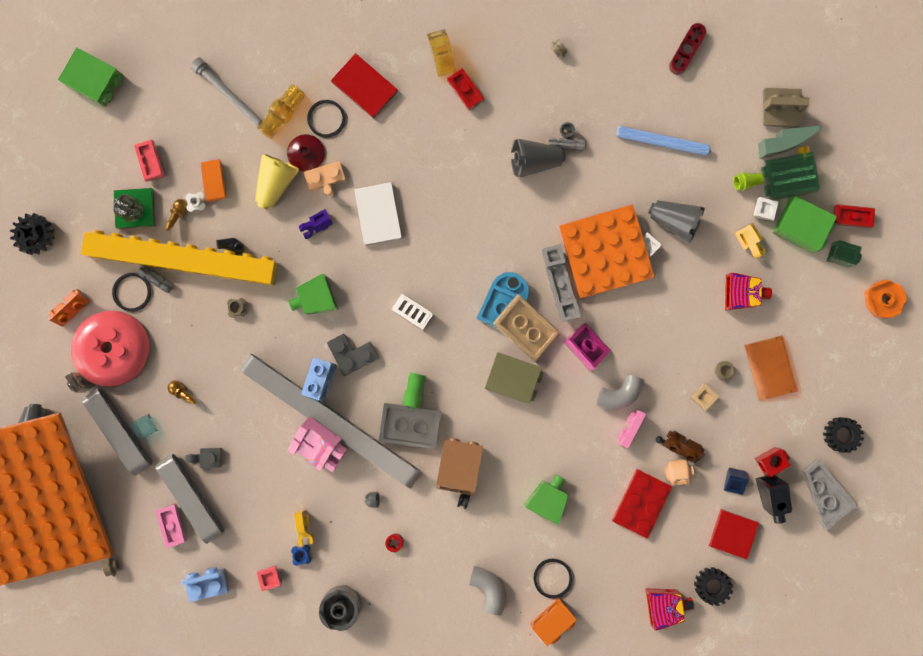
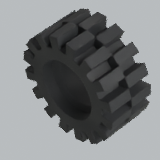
[823,417,864,453]
[694,567,733,606]

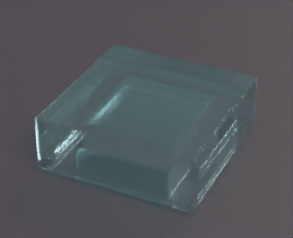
[130,414,158,440]

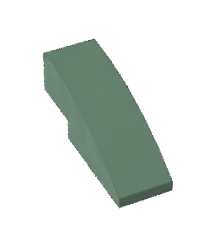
[758,125,821,159]

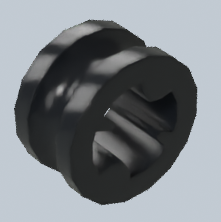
[457,494,471,509]

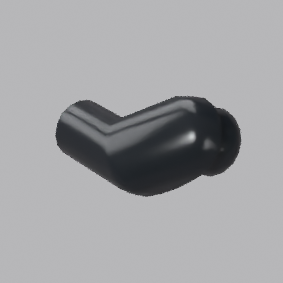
[216,238,245,254]

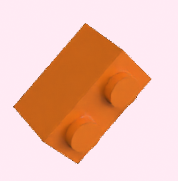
[530,598,577,647]

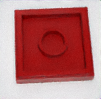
[709,509,759,559]

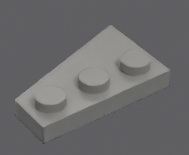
[802,459,857,530]

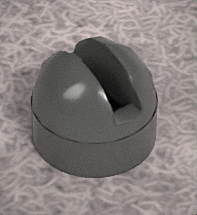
[560,122,576,139]
[365,492,380,508]

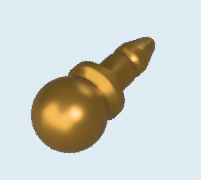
[165,199,188,231]
[167,380,196,404]

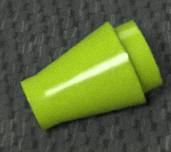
[733,172,764,191]

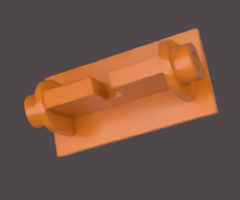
[49,289,90,327]

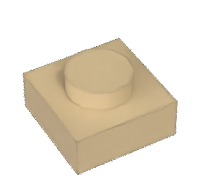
[690,383,719,411]

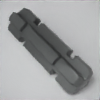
[138,265,173,293]

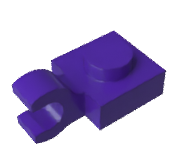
[299,209,333,239]

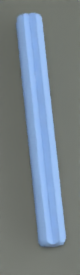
[617,126,710,156]

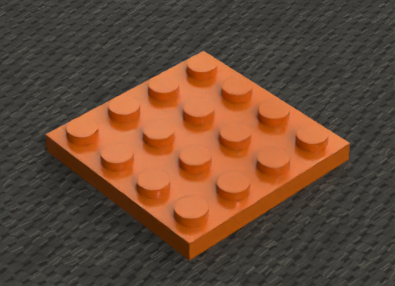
[559,204,654,299]

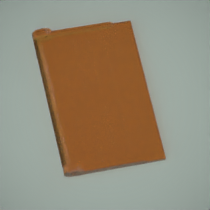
[744,335,798,401]

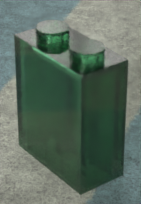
[761,152,820,200]

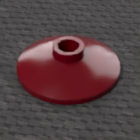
[287,134,325,172]

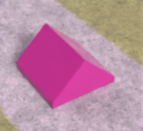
[563,323,611,370]

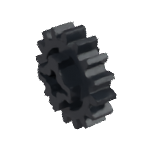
[10,213,55,255]

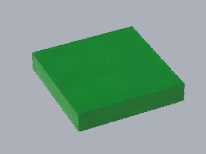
[113,188,155,229]

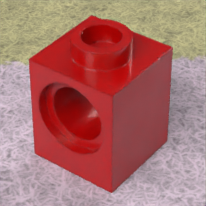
[755,447,791,477]

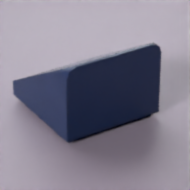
[724,468,749,495]

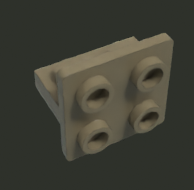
[763,88,809,127]

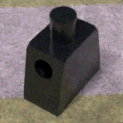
[755,475,792,524]

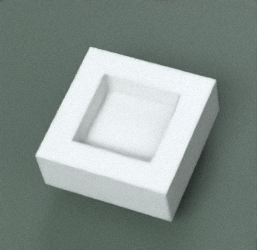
[753,197,778,221]
[643,232,661,258]

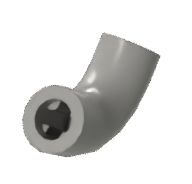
[597,375,644,410]
[469,566,505,615]

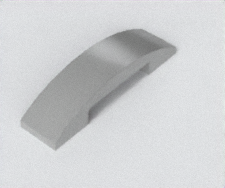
[542,244,581,322]

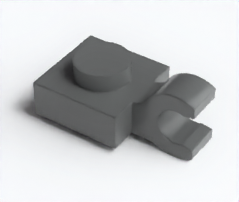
[185,448,222,468]

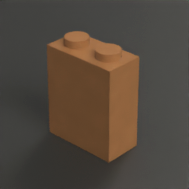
[436,438,483,496]

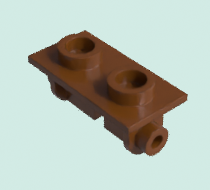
[662,430,705,463]

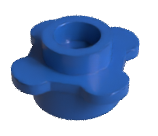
[291,545,312,566]

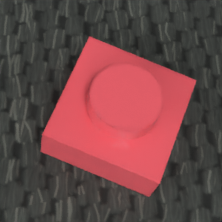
[256,565,282,591]

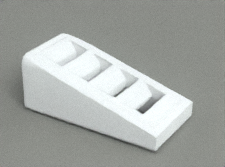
[391,294,434,330]

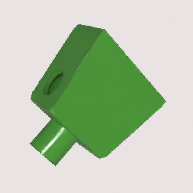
[289,274,338,315]
[524,474,568,525]

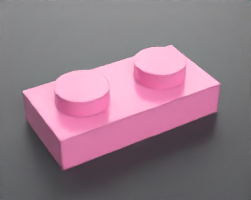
[618,410,646,449]
[155,504,187,548]

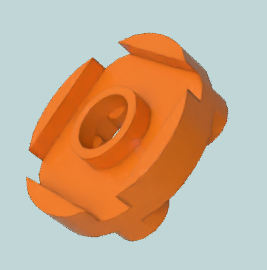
[864,280,907,318]

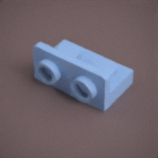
[301,358,337,401]
[181,567,229,602]

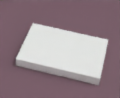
[354,182,402,246]

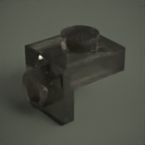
[65,372,96,393]

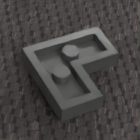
[327,334,378,377]

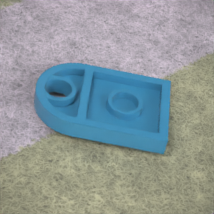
[476,272,529,328]

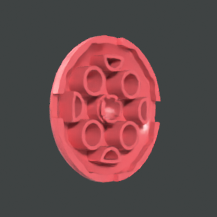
[71,311,150,387]

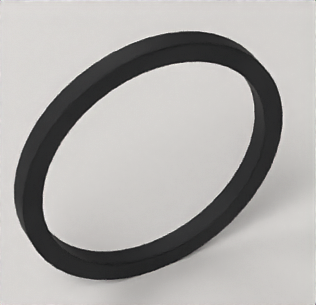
[307,100,345,138]
[112,273,151,311]
[533,559,572,599]

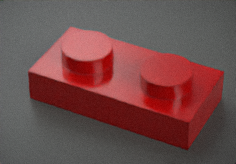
[447,68,484,111]
[833,204,875,228]

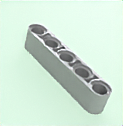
[82,387,152,476]
[155,454,224,544]

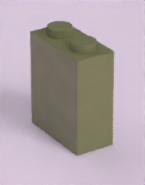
[485,352,543,404]

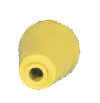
[255,154,299,210]

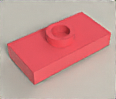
[134,140,165,182]

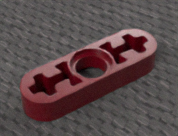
[669,23,706,75]

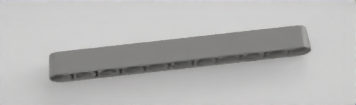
[239,353,422,489]

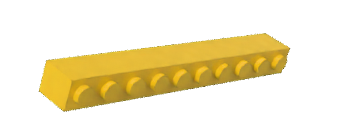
[81,230,278,286]

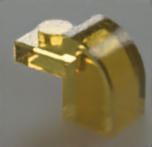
[427,29,456,77]

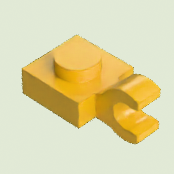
[734,223,766,258]
[294,510,314,546]

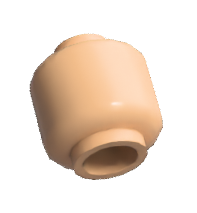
[665,459,694,486]

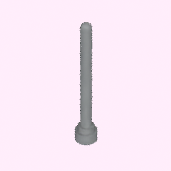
[190,57,263,126]

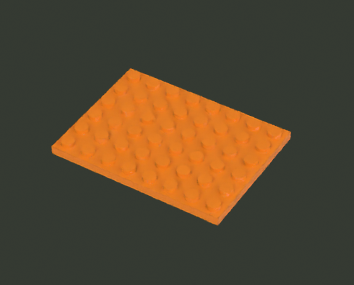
[0,412,114,586]

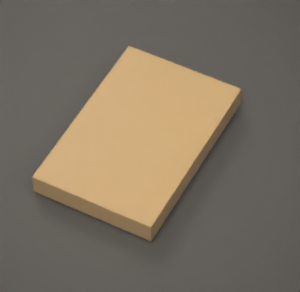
[493,294,560,361]

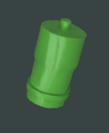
[402,373,427,410]

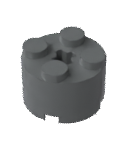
[319,585,361,631]

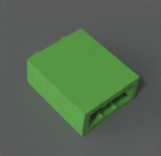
[58,47,123,107]
[772,196,837,253]

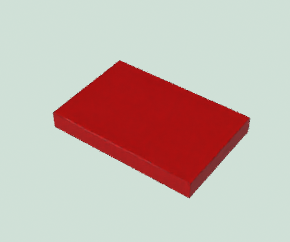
[331,53,398,119]

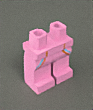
[287,417,347,472]

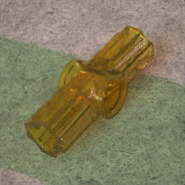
[257,84,305,139]

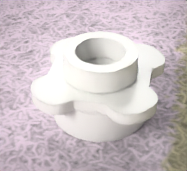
[185,192,206,212]

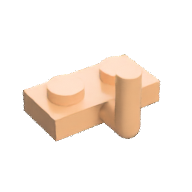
[304,161,346,198]

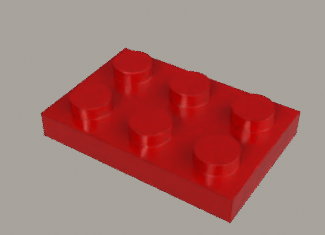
[612,468,673,539]

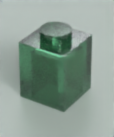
[827,240,862,268]

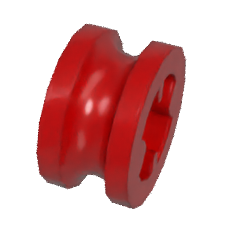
[385,533,404,552]

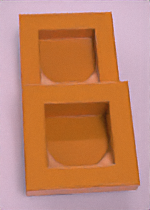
[201,159,226,202]

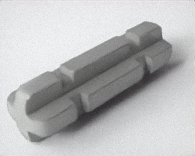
[548,137,585,151]

